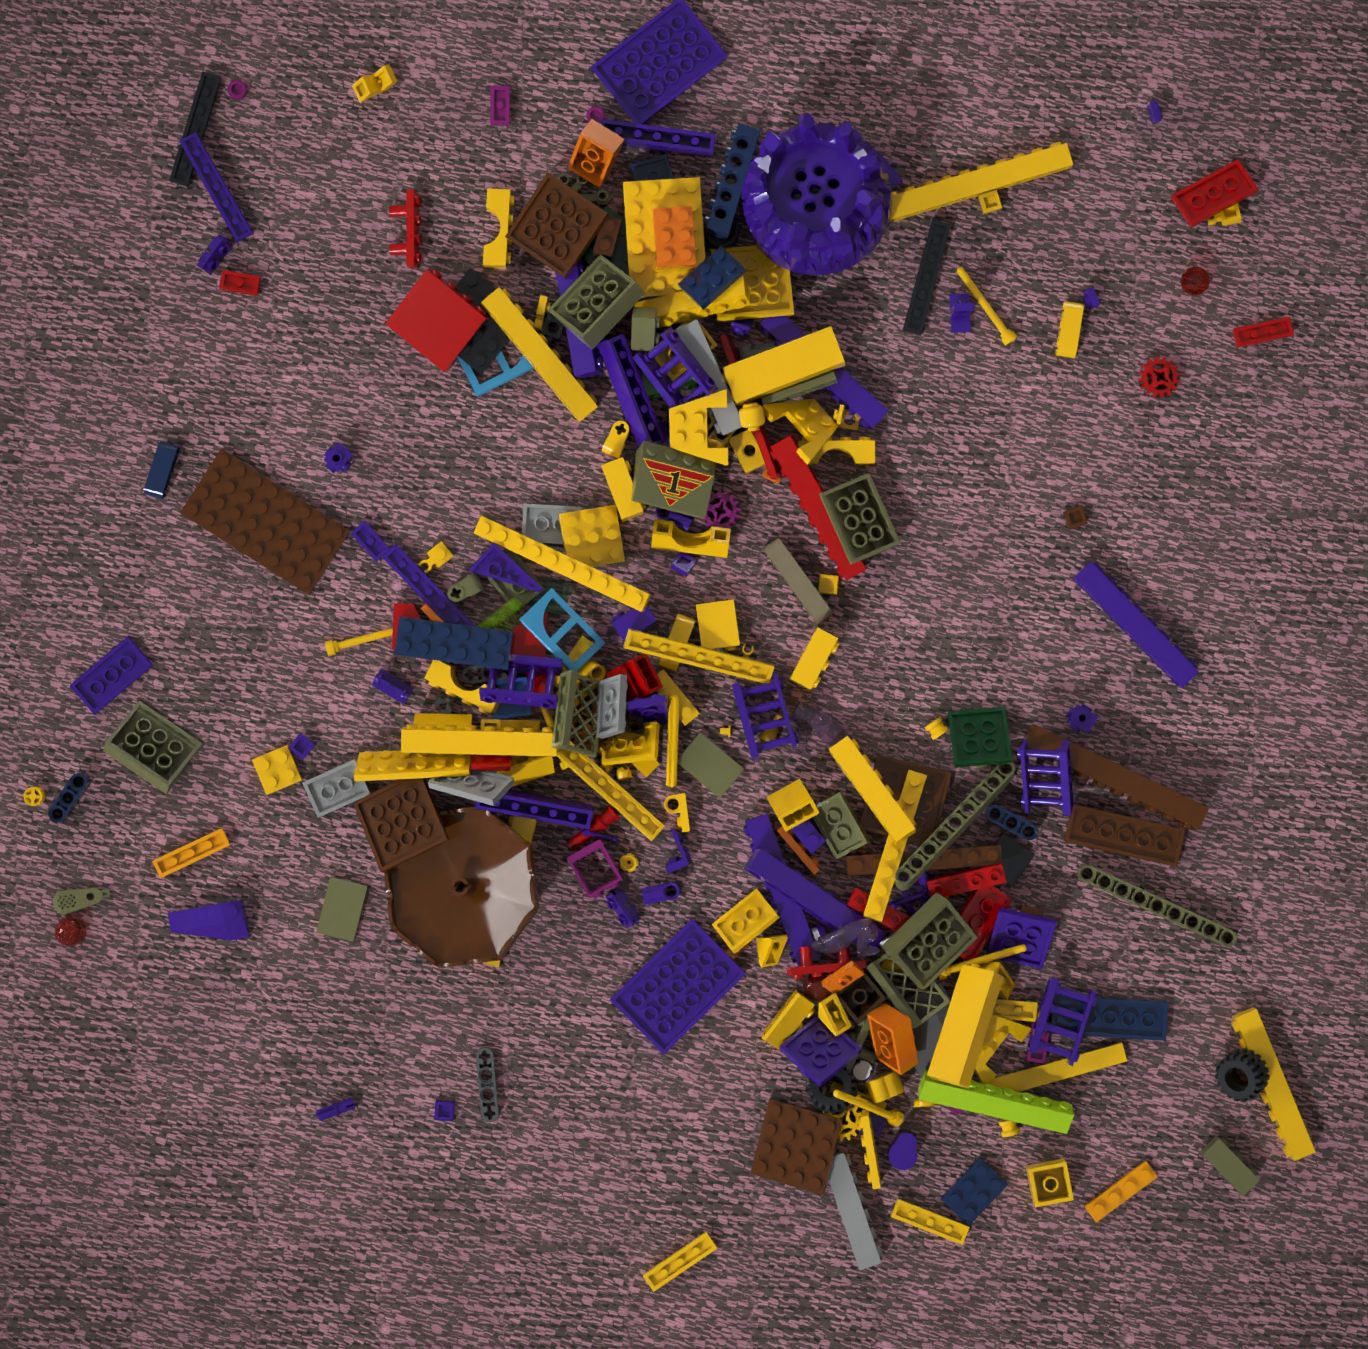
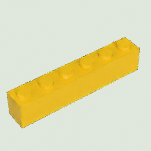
[634,276,751,328]
[829,736,917,845]

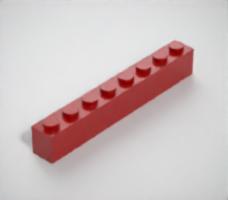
[770,434,868,581]

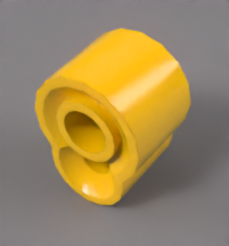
[865,1070,905,1103]

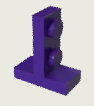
[949,293,974,333]

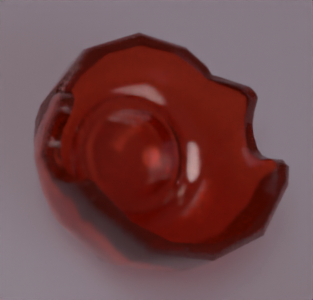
[1180,266,1210,296]
[54,917,87,946]
[803,973,831,1001]

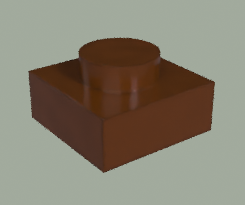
[1063,505,1088,530]

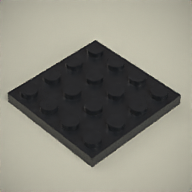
[456,268,530,376]

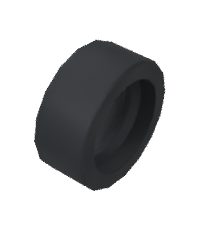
[704,213,740,249]

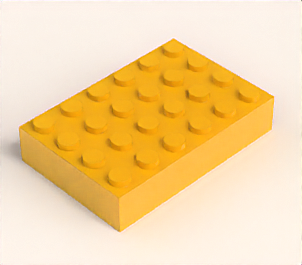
[623,177,705,300]

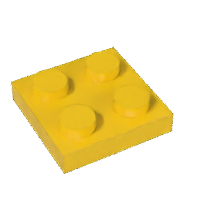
[252,745,302,795]

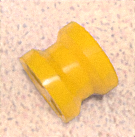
[924,717,949,740]
[23,787,46,806]
[998,1119,1020,1137]

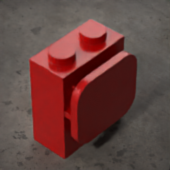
[606,653,663,707]

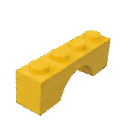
[483,188,515,269]
[798,437,875,465]
[651,519,731,558]
[424,660,500,715]

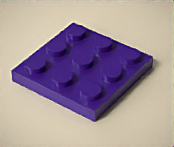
[986,907,1056,969]
[779,1015,862,1087]

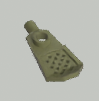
[53,887,110,915]

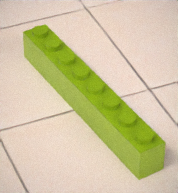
[918,1070,1074,1134]

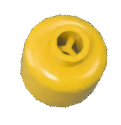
[739,402,765,431]

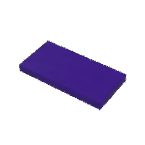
[70,636,154,715]

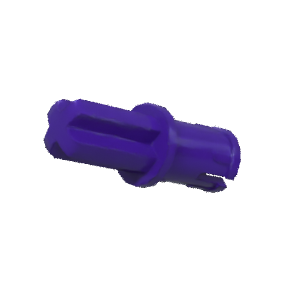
[316,1097,355,1121]

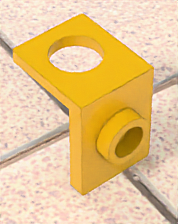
[833,405,860,430]

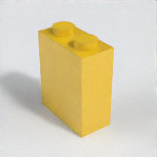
[696,599,740,651]
[766,779,819,832]

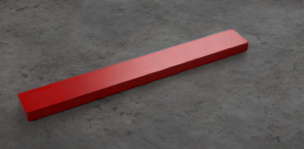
[719,334,782,480]

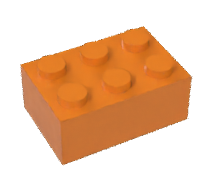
[568,119,624,188]
[653,206,696,270]
[867,1003,918,1075]

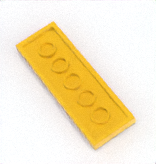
[354,750,473,781]

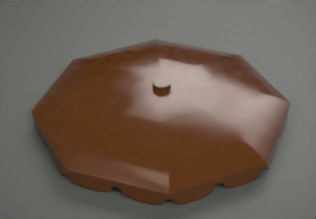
[384,807,539,968]

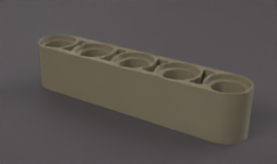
[763,538,833,625]

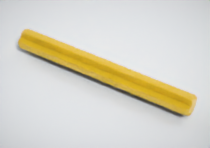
[666,695,680,787]

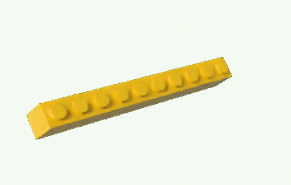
[889,142,1073,223]

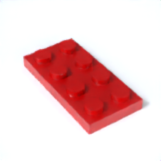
[1171,159,1258,228]
[959,886,1012,961]

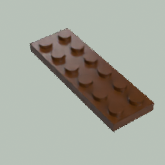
[1064,804,1185,867]

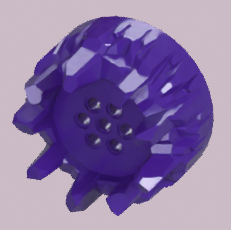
[741,113,892,275]

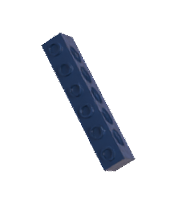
[703,123,760,240]

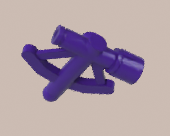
[890,871,931,915]

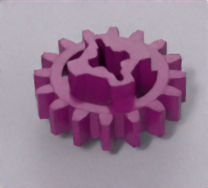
[701,490,741,529]

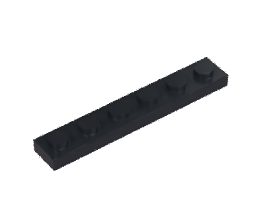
[169,71,222,188]
[902,219,951,336]

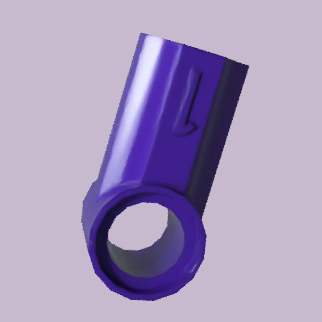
[655,507,693,531]
[642,881,681,905]

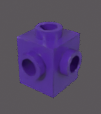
[324,442,355,474]
[1066,704,1098,734]

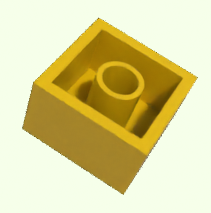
[1026,1159,1074,1207]

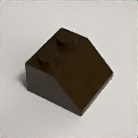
[836,970,887,1024]

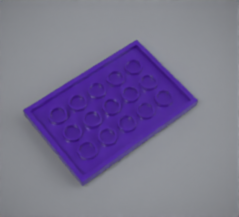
[591,0,728,124]
[610,919,746,1055]

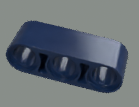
[144,441,180,499]
[48,773,90,823]
[985,805,1038,840]

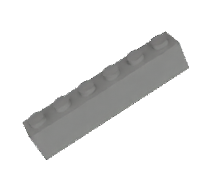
[675,320,742,436]
[829,1150,883,1270]

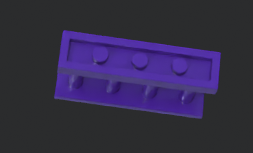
[632,327,719,408]
[479,654,563,709]
[732,673,799,761]
[1017,739,1074,816]
[1026,976,1097,1066]

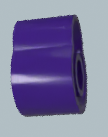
[887,1130,918,1170]

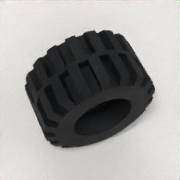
[1215,1048,1270,1102]
[807,1067,858,1115]

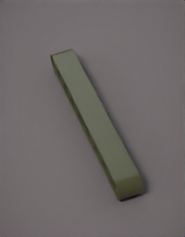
[895,762,1015,890]
[1077,864,1237,947]

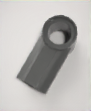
[737,342,775,361]

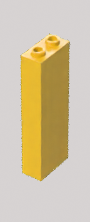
[722,326,846,407]
[927,963,1004,1089]

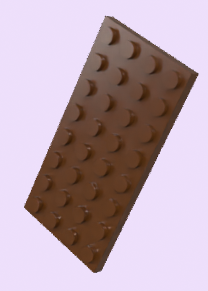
[180,448,351,596]

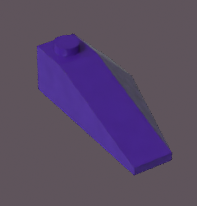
[168,899,250,940]

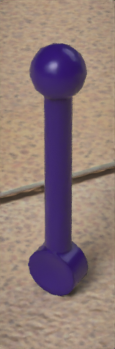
[582,829,619,843]

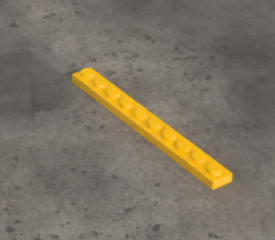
[474,516,651,612]

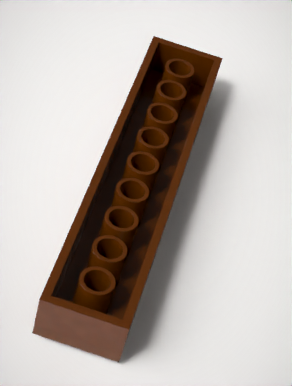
[1020,724,1209,831]

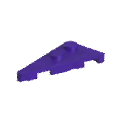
[469,543,543,592]

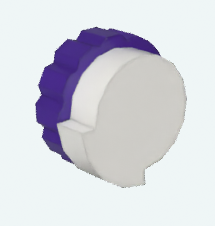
[810,924,828,946]
[851,1060,873,1081]

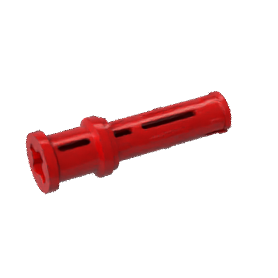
[566,805,620,852]

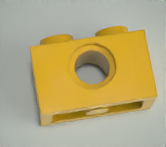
[729,430,765,474]

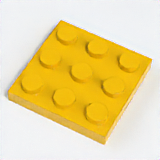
[559,505,625,567]

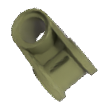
[447,573,485,603]

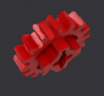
[1138,356,1181,399]

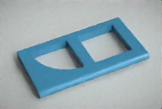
[457,351,534,397]
[519,588,605,671]

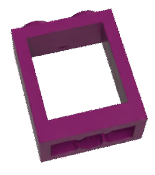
[567,838,623,899]

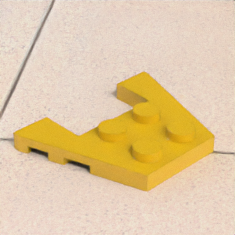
[669,389,729,465]
[762,399,838,465]
[974,1014,1031,1084]

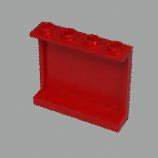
[385,269,490,372]

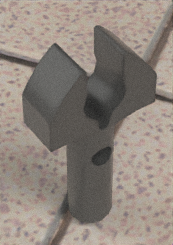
[435,685,465,714]

